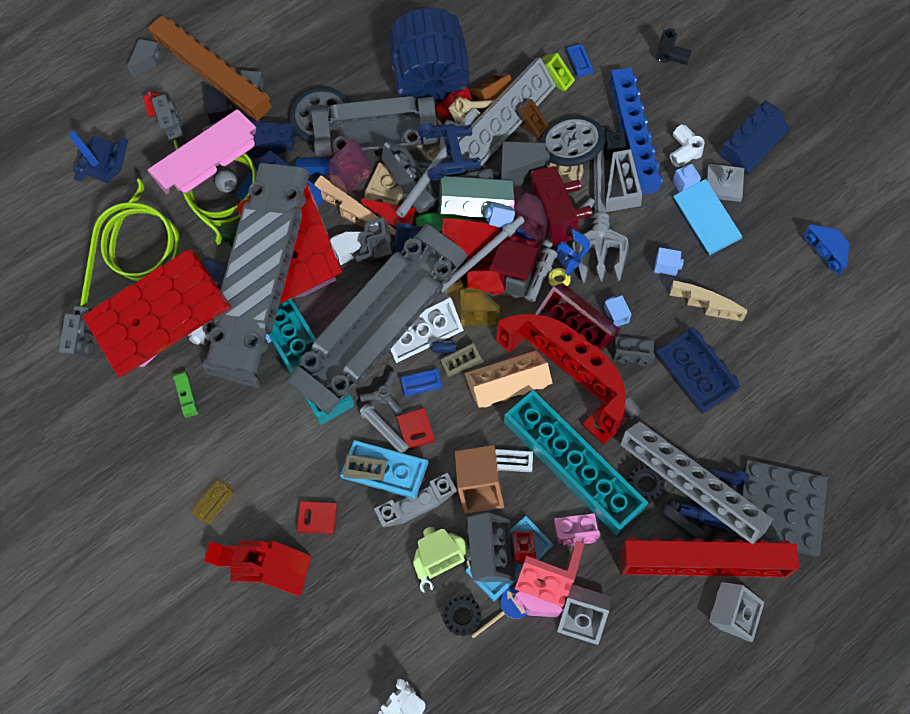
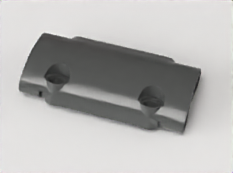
[311,96,440,157]

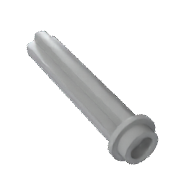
[360,404,409,453]

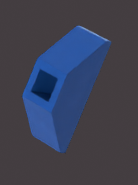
[803,224,849,276]

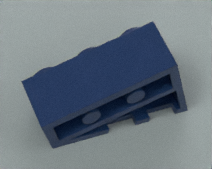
[241,121,296,158]

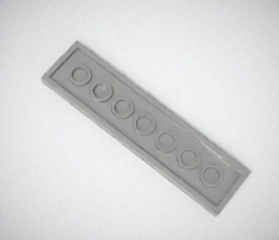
[458,57,556,173]

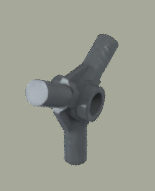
[360,371,402,414]

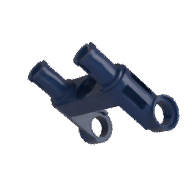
[417,123,481,180]
[679,467,750,535]

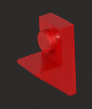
[512,531,536,564]

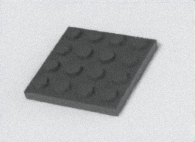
[735,460,828,557]

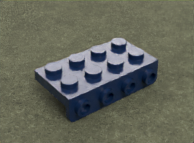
[655,327,740,414]

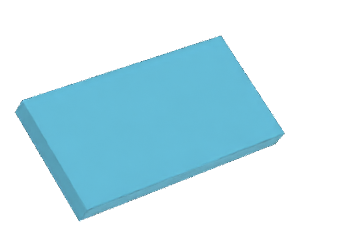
[674,179,742,255]
[340,440,429,499]
[466,516,554,602]

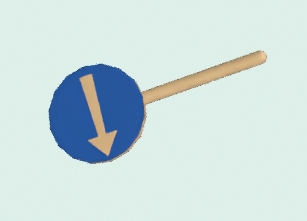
[472,587,527,638]

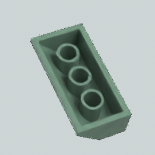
[438,176,515,217]

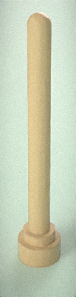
[456,98,495,113]

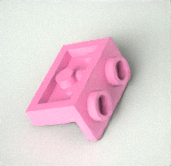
[554,513,600,546]

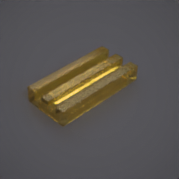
[191,481,234,525]

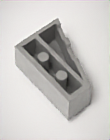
[606,149,642,212]

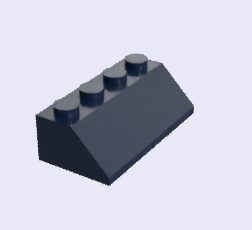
[719,100,789,175]

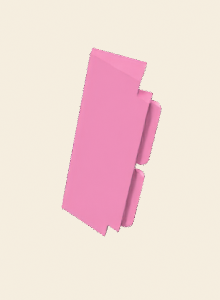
[148,109,257,195]

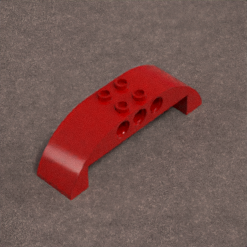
[496,314,626,438]

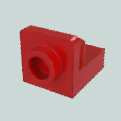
[143,91,161,118]

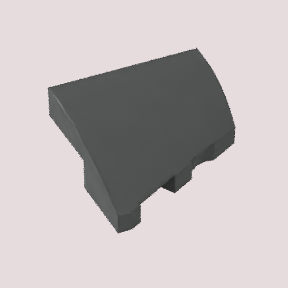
[355,217,394,262]

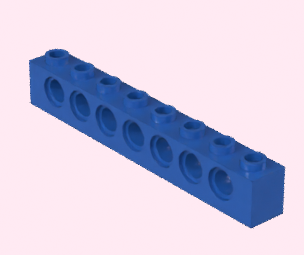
[609,67,663,195]

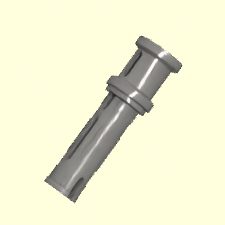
[524,248,558,302]

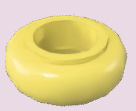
[548,268,571,287]

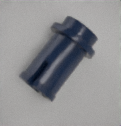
[432,340,456,355]

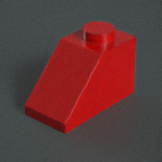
[435,89,473,123]

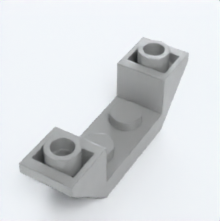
[374,473,457,527]

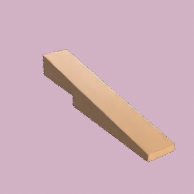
[314,176,396,243]

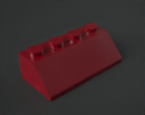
[535,283,620,352]

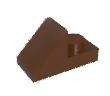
[517,99,549,138]

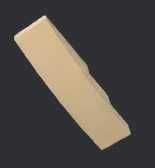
[670,281,747,321]

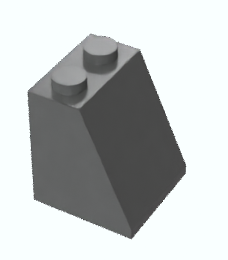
[501,142,549,189]

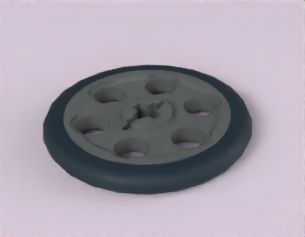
[289,87,350,144]

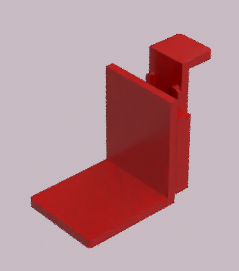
[204,541,311,596]

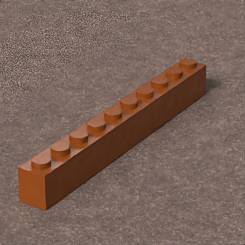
[147,16,272,121]

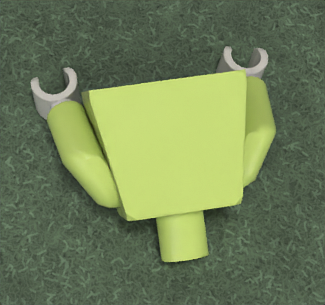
[413,527,471,593]

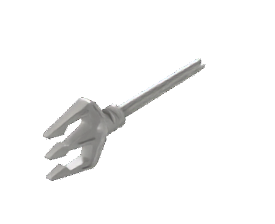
[573,128,629,283]

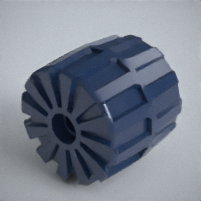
[389,7,469,102]

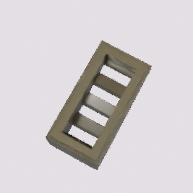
[440,343,484,377]
[343,454,387,480]

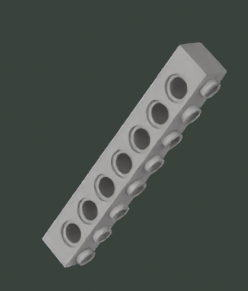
[621,421,773,544]

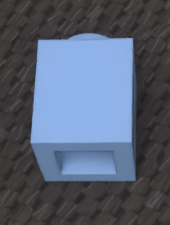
[673,164,701,193]
[485,202,515,228]
[654,248,684,276]
[603,296,632,327]

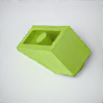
[542,53,575,91]

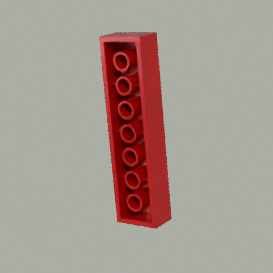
[620,537,799,578]

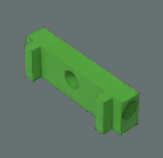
[173,371,198,418]

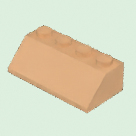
[465,350,552,408]

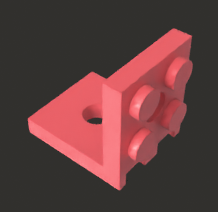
[515,541,585,607]

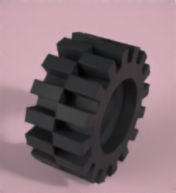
[627,464,665,504]
[443,595,481,636]

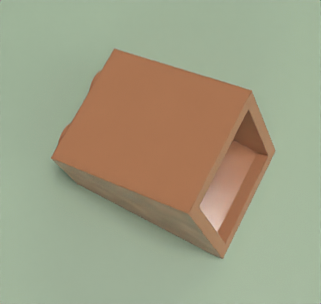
[455,445,504,514]

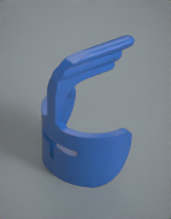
[556,229,590,276]

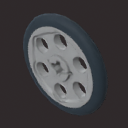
[540,116,606,167]

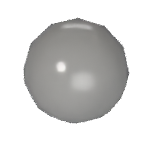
[215,170,238,193]

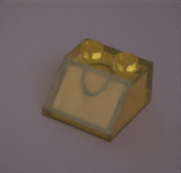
[460,288,500,327]

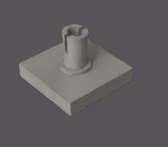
[706,164,744,202]

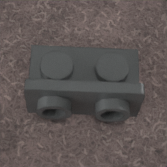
[614,337,655,366]

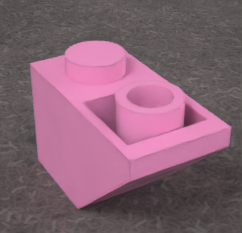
[514,591,563,617]

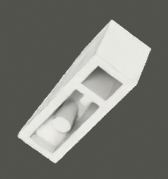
[330,232,364,265]

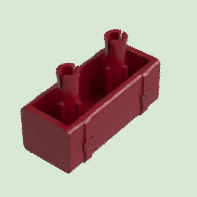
[531,166,592,245]

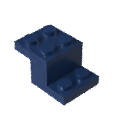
[73,135,128,183]

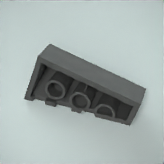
[381,142,439,214]

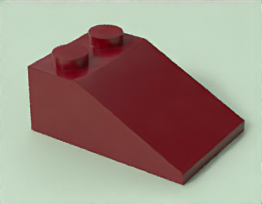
[490,233,541,280]

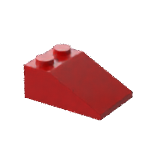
[442,218,499,262]

